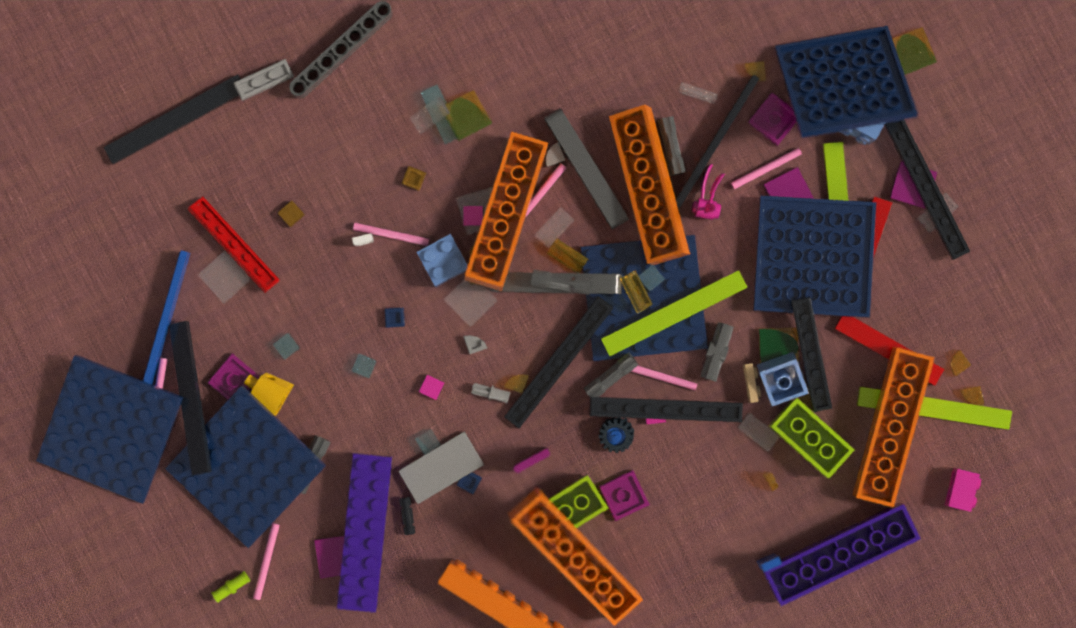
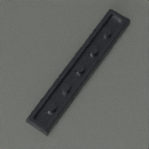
[791,296,833,412]

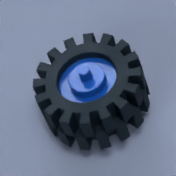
[599,417,634,453]

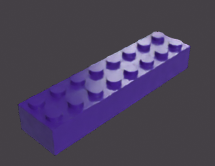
[337,453,393,613]
[763,502,921,606]

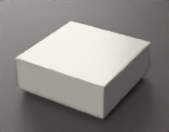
[352,233,374,246]

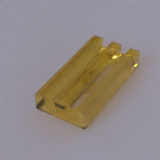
[547,238,588,273]
[620,270,652,313]

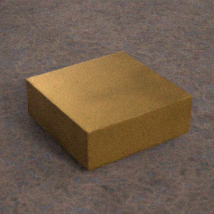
[401,166,427,191]
[278,201,305,227]

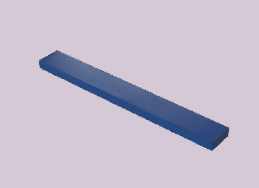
[143,250,191,385]

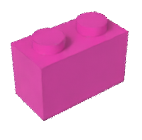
[944,468,981,512]

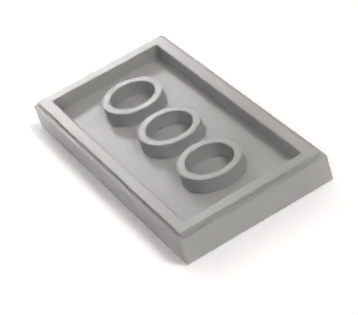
[399,432,484,504]

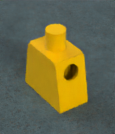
[244,373,294,416]

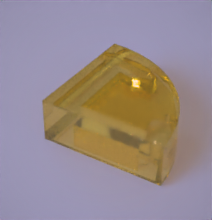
[744,61,766,81]
[951,350,971,377]
[504,374,529,393]
[960,386,985,405]
[763,472,779,491]

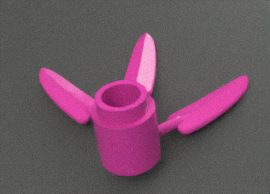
[692,164,725,220]

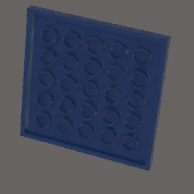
[775,26,918,138]
[753,196,876,318]
[581,235,708,361]
[36,354,184,504]
[165,386,326,548]

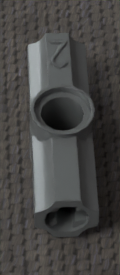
[700,322,734,382]

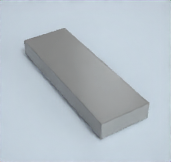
[233,59,294,101]

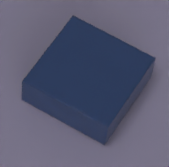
[384,307,405,328]
[456,472,482,495]

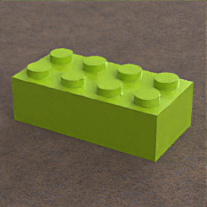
[769,398,854,479]
[548,474,608,528]

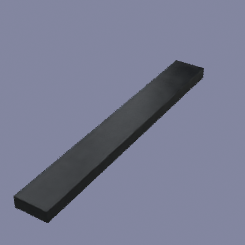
[103,74,241,165]
[676,75,760,210]
[884,120,971,260]
[504,296,614,429]
[169,321,212,476]
[589,397,743,422]

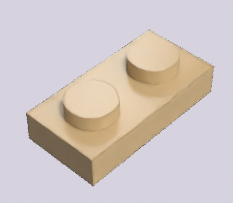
[743,363,761,403]

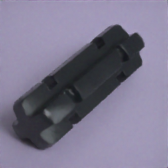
[399,497,416,535]

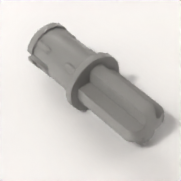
[471,383,510,403]

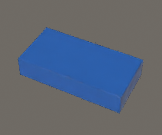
[756,553,782,572]

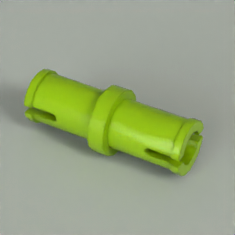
[211,571,251,603]

